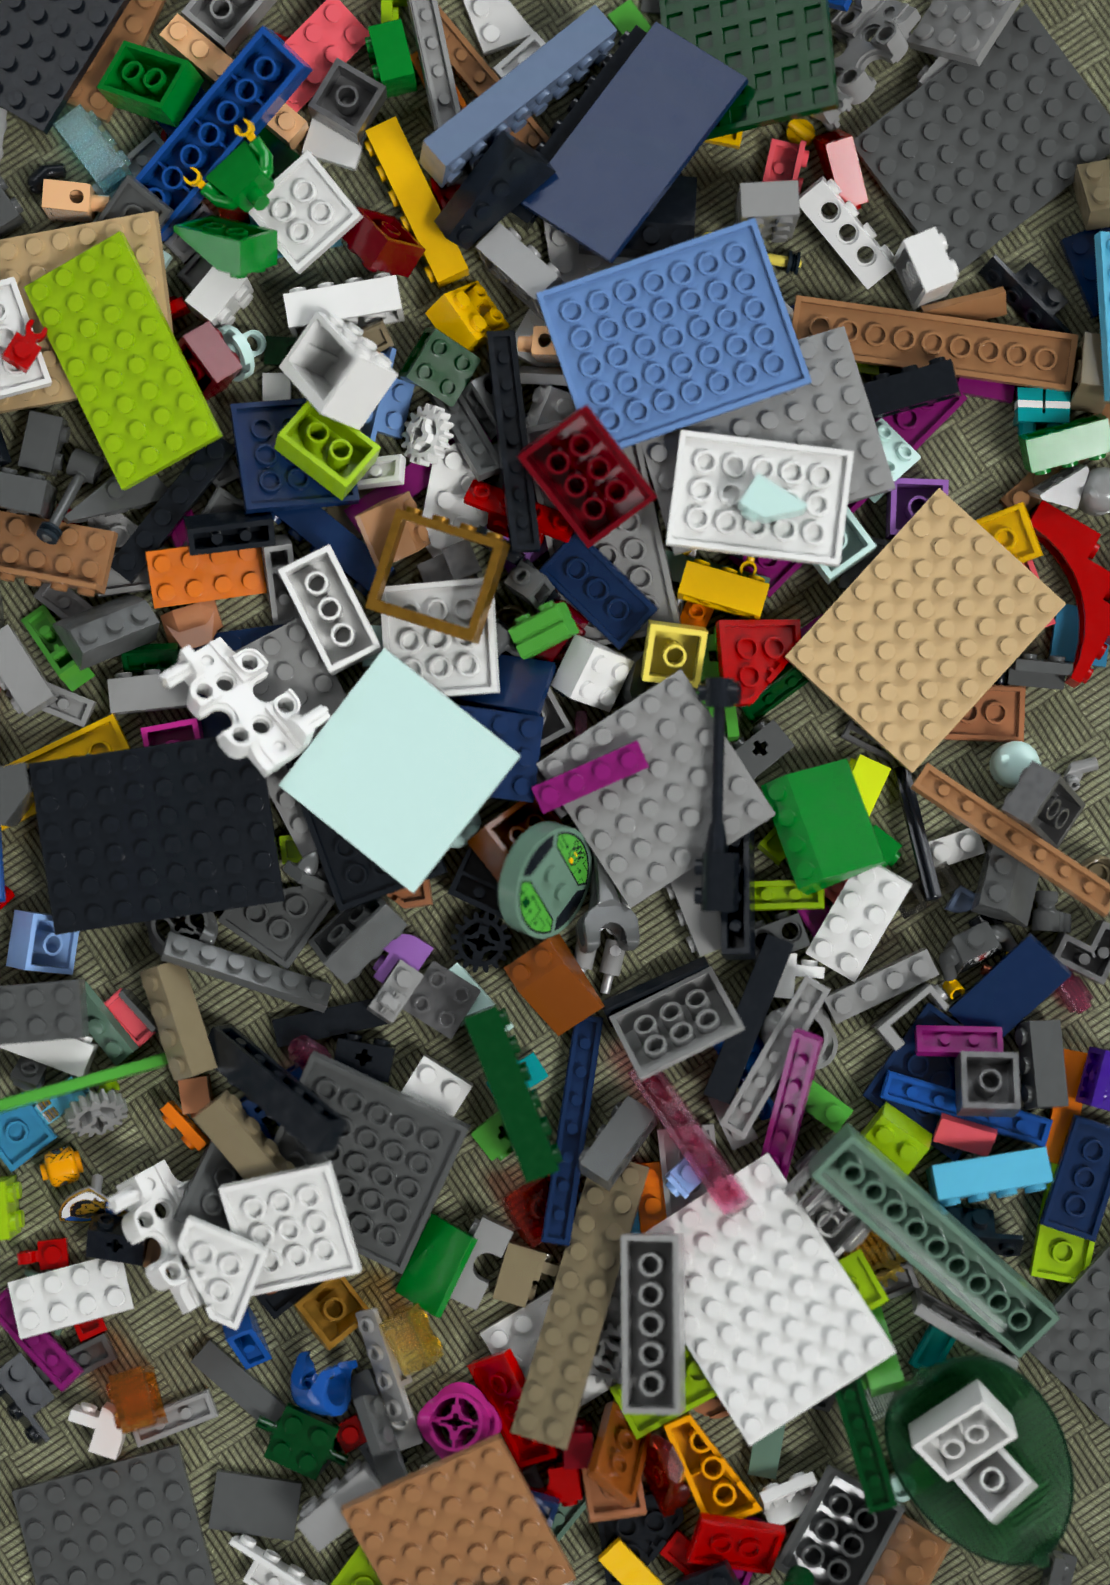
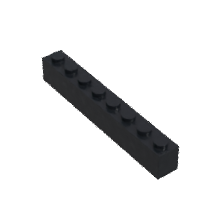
[506,25,647,231]

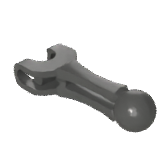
[576,826,640,953]

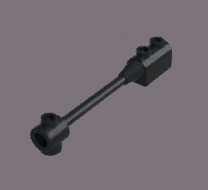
[694,677,742,912]

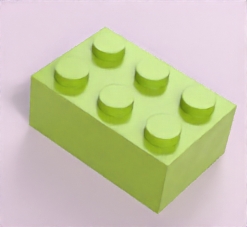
[274,400,381,500]

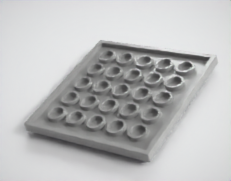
[536,669,776,908]

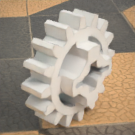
[401,403,454,467]

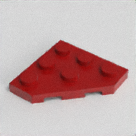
[715,619,801,706]

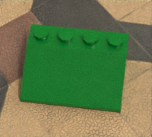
[761,758,886,895]

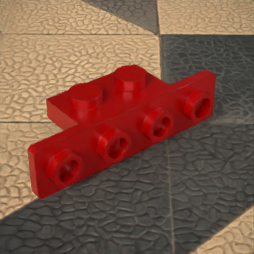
[463,479,574,547]

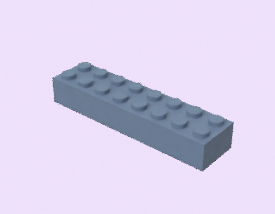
[419,5,617,188]

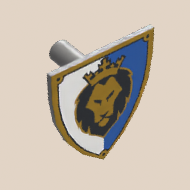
[59,1174,128,1223]

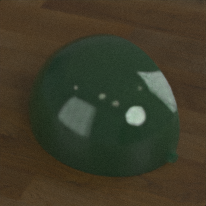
[884,1355,1074,1569]

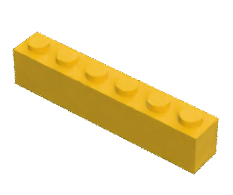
[363,116,469,289]

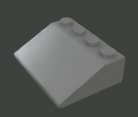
[609,966,745,1081]

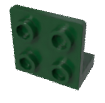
[397,328,481,407]

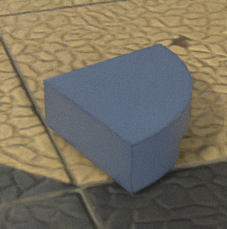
[944,884,975,913]

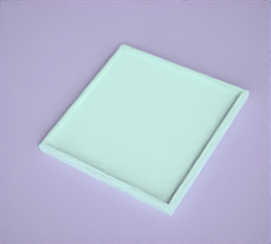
[279,648,521,893]

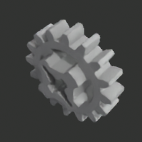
[64,1089,128,1137]
[589,1320,622,1386]

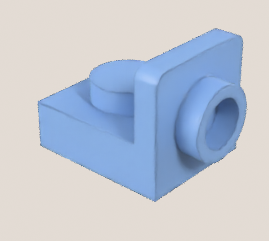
[665,1152,710,1199]

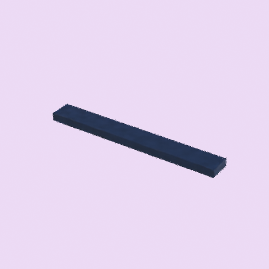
[541,1016,603,1246]

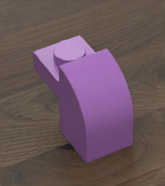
[372,934,435,983]

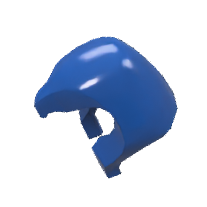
[290,1351,358,1416]

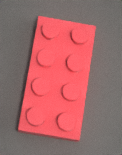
[285,0,370,112]

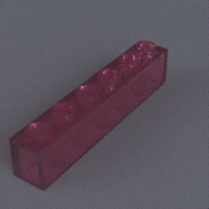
[628,1069,754,1218]

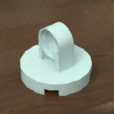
[217,325,266,382]

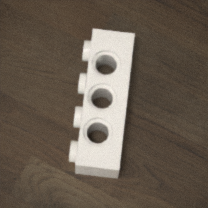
[799,176,895,290]

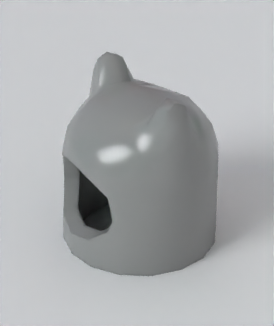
[1078,467,1110,516]

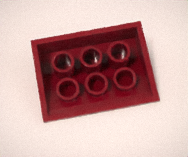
[517,404,658,548]

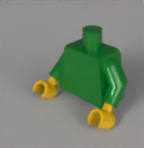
[183,119,275,212]

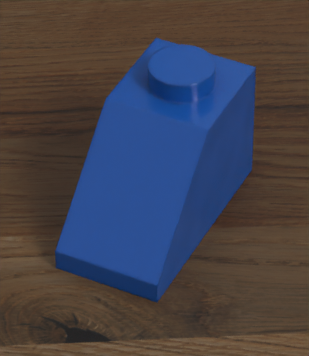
[222,1305,272,1370]

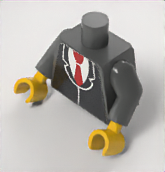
[939,921,1017,1000]

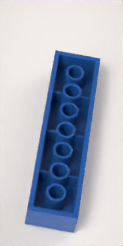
[135,26,313,241]

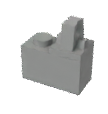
[366,959,424,1025]

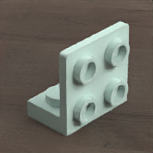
[869,418,921,503]

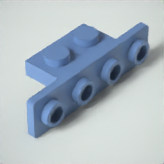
[360,347,415,442]

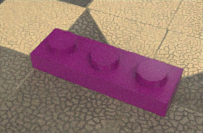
[915,1025,1004,1057]

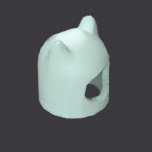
[990,741,1042,788]

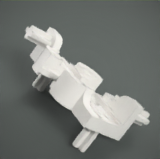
[159,637,331,777]
[107,1159,205,1314]

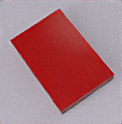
[686,1512,786,1575]

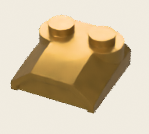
[293,1277,369,1351]

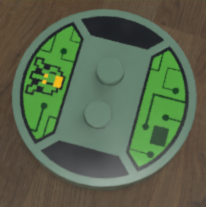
[498,821,592,939]

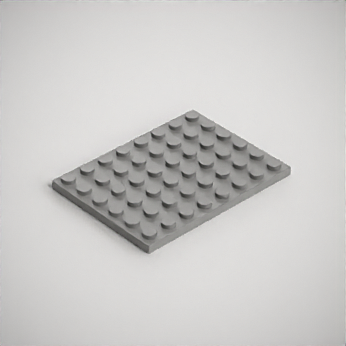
[641,326,896,556]

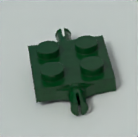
[255,1402,349,1481]

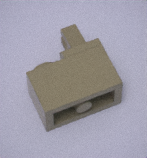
[492,1239,561,1308]

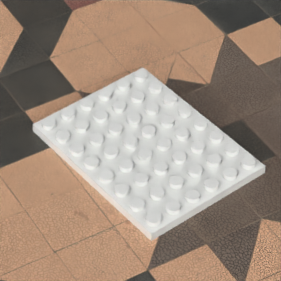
[645,1152,897,1446]

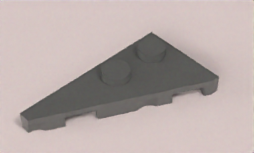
[63,474,169,524]

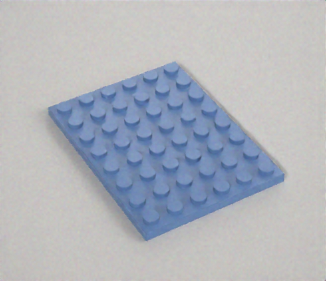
[536,218,812,449]

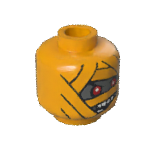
[39,1146,84,1187]

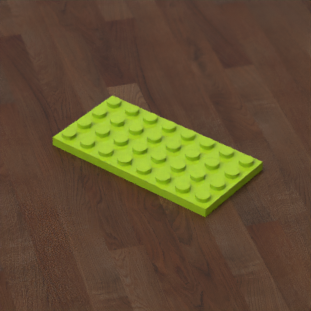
[24,231,223,491]

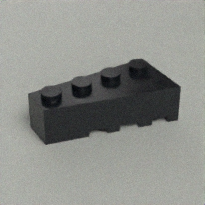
[434,130,556,250]

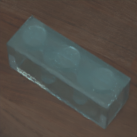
[53,104,134,196]

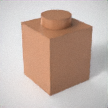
[178,1074,214,1118]

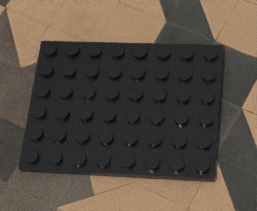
[29,730,285,935]

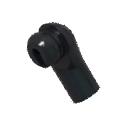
[27,164,66,194]

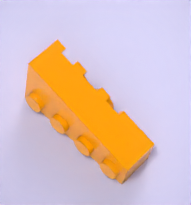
[663,1411,763,1519]

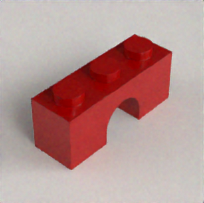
[518,1461,584,1507]

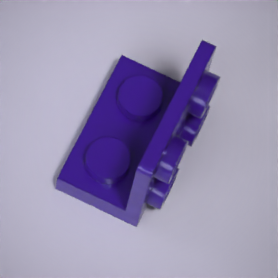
[1075,1046,1110,1111]

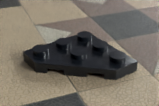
[598,1488,684,1585]

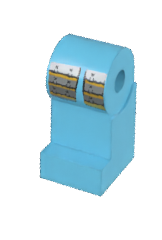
[34,1075,90,1125]

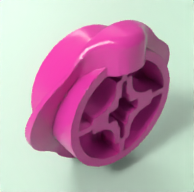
[416,1382,502,1459]

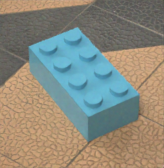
[925,1147,1053,1207]

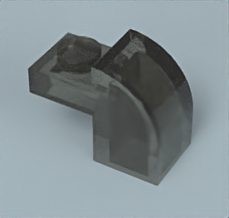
[898,861,961,919]

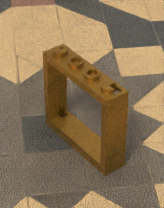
[365,506,510,645]

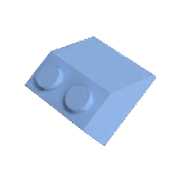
[6,910,79,975]

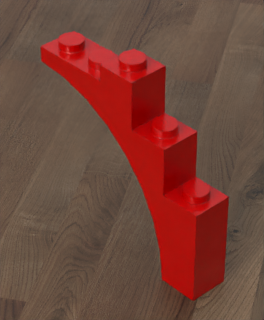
[1030,500,1110,688]

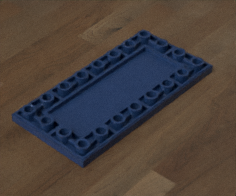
[520,22,748,264]

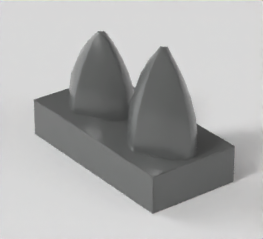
[282,850,333,896]

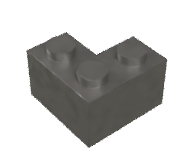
[417,540,483,583]
[1049,920,1110,985]

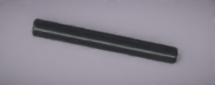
[893,766,942,902]

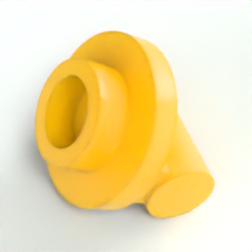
[786,119,816,147]

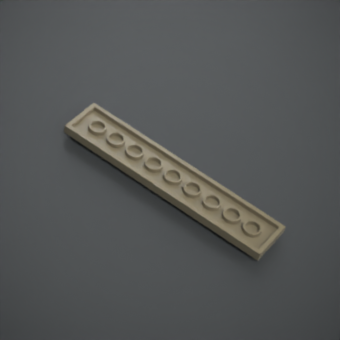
[510,1162,650,1450]

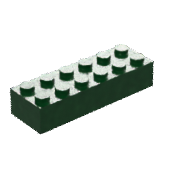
[463,1004,563,1183]

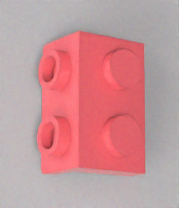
[762,138,810,195]

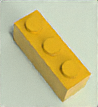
[677,559,770,620]

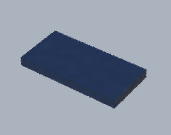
[538,531,659,650]
[448,655,556,716]
[948,933,1072,1037]
[1039,1114,1110,1242]

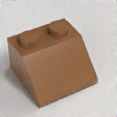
[354,491,431,569]

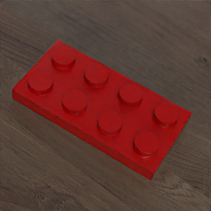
[467,1348,563,1468]

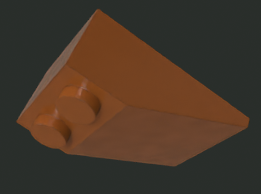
[504,934,605,1036]

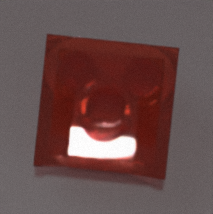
[501,1174,576,1248]
[642,1435,690,1517]

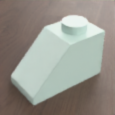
[738,473,808,524]

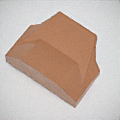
[160,600,224,649]

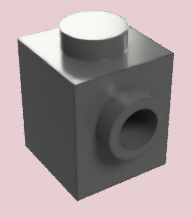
[504,560,555,610]

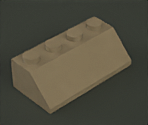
[139,963,218,1082]

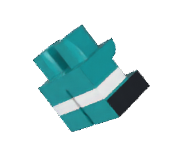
[1013,387,1071,436]

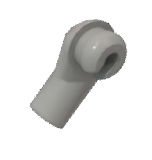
[1063,756,1099,791]

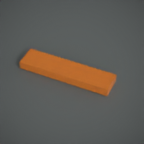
[1045,1048,1088,1164]

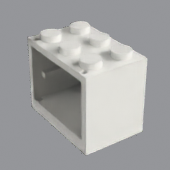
[279,311,398,430]

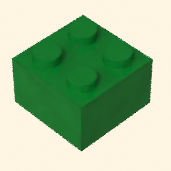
[365,19,418,98]

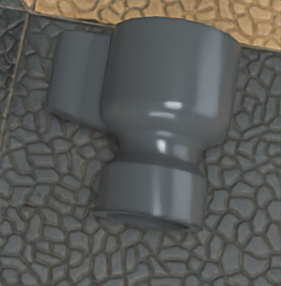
[1031,891,1072,933]

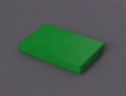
[395,1214,478,1318]

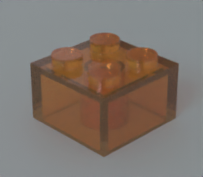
[106,1366,168,1434]

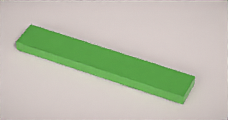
[0,1053,168,1114]

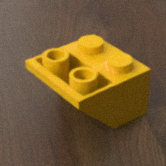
[425,281,510,353]

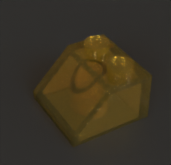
[379,1303,444,1377]

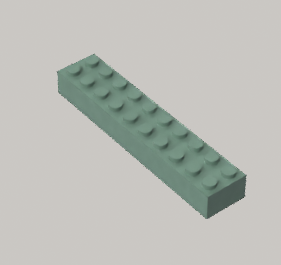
[807,1122,1060,1358]

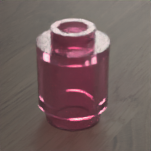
[1055,970,1094,1015]
[288,1035,332,1068]

